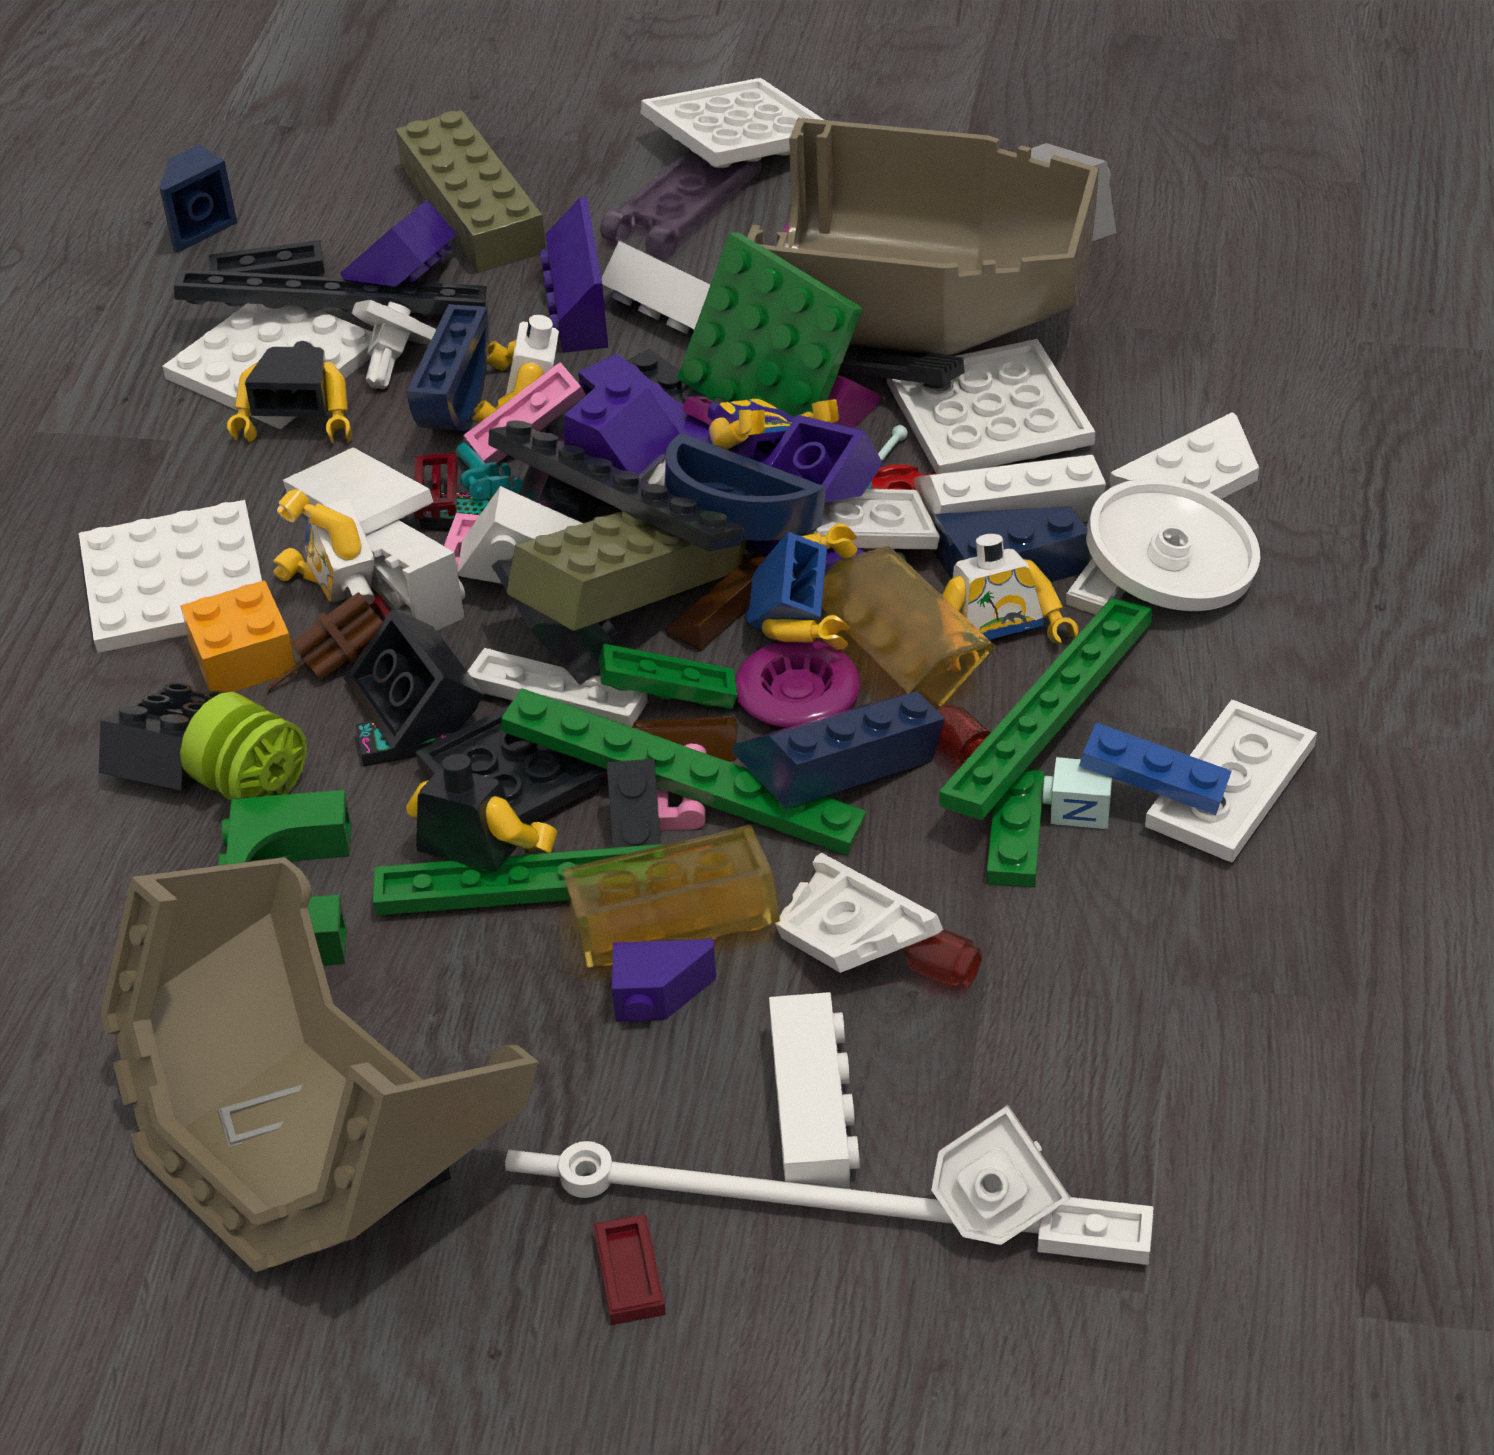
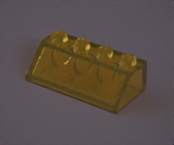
[822,545,996,710]
[562,825,780,968]

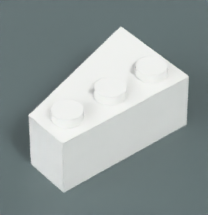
[457,486,583,584]

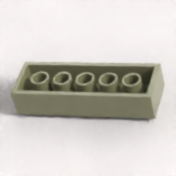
[395,110,546,273]
[507,510,747,631]

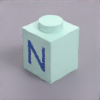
[1043,757,1112,829]

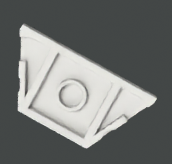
[1109,412,1259,499]
[775,853,943,973]

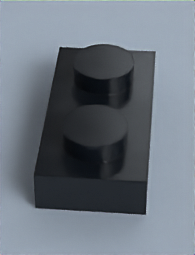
[607,759,661,848]

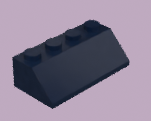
[732,691,945,808]

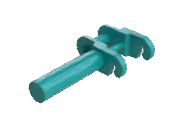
[456,443,523,500]

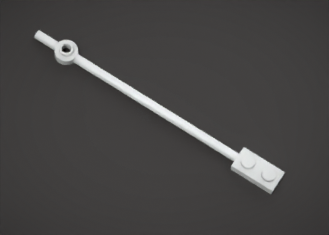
[505,1141,1154,1265]

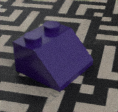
[564,372,680,479]
[765,415,883,503]

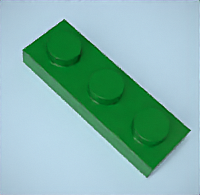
[599,644,737,709]
[987,770,1044,887]

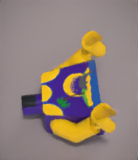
[707,397,839,464]

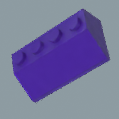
[540,197,608,353]

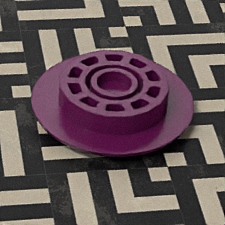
[735,641,860,728]

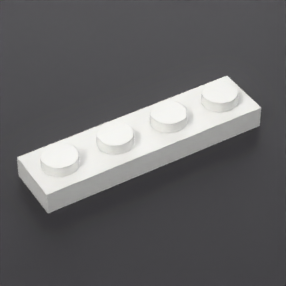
[467,648,648,727]

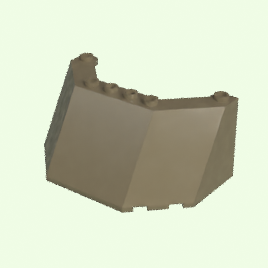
[100,857,539,1272]

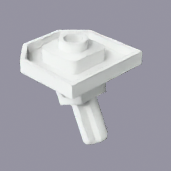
[352,300,436,389]
[931,1105,1070,1245]

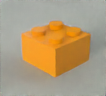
[180,580,298,692]

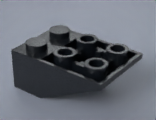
[99,683,227,791]

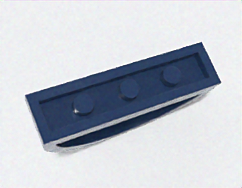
[406,304,488,431]
[664,433,826,541]

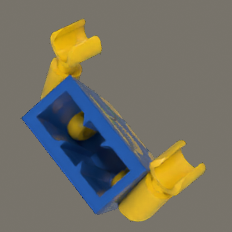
[746,523,857,650]

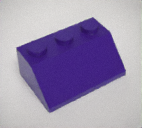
[339,199,457,287]

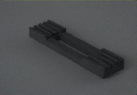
[837,345,965,389]

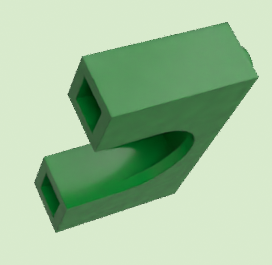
[219,790,352,965]

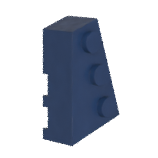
[934,507,1089,582]

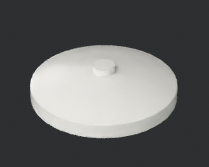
[1086,478,1260,611]

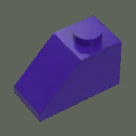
[612,939,716,1022]

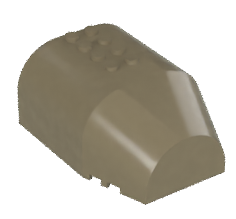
[747,118,1099,356]

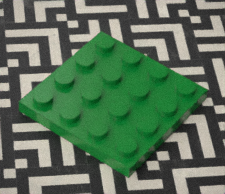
[677,232,863,417]

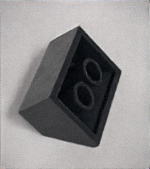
[492,560,619,685]
[344,608,485,752]

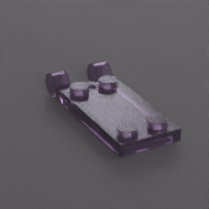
[600,149,762,260]

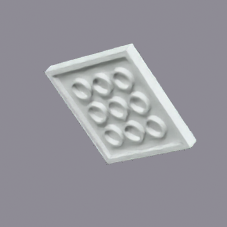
[641,78,824,168]
[162,304,372,429]
[887,339,1095,474]
[79,500,262,653]

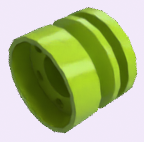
[180,691,307,800]

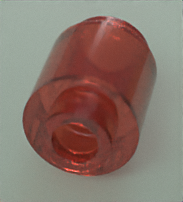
[937,705,991,767]
[904,929,983,987]

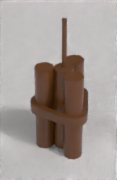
[266,592,383,691]

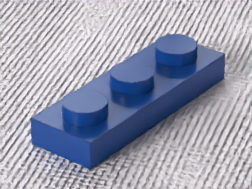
[1079,723,1232,815]

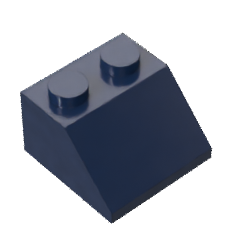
[159,144,237,253]

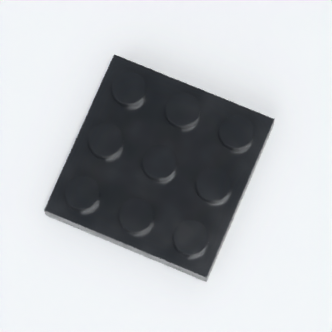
[416,705,608,825]

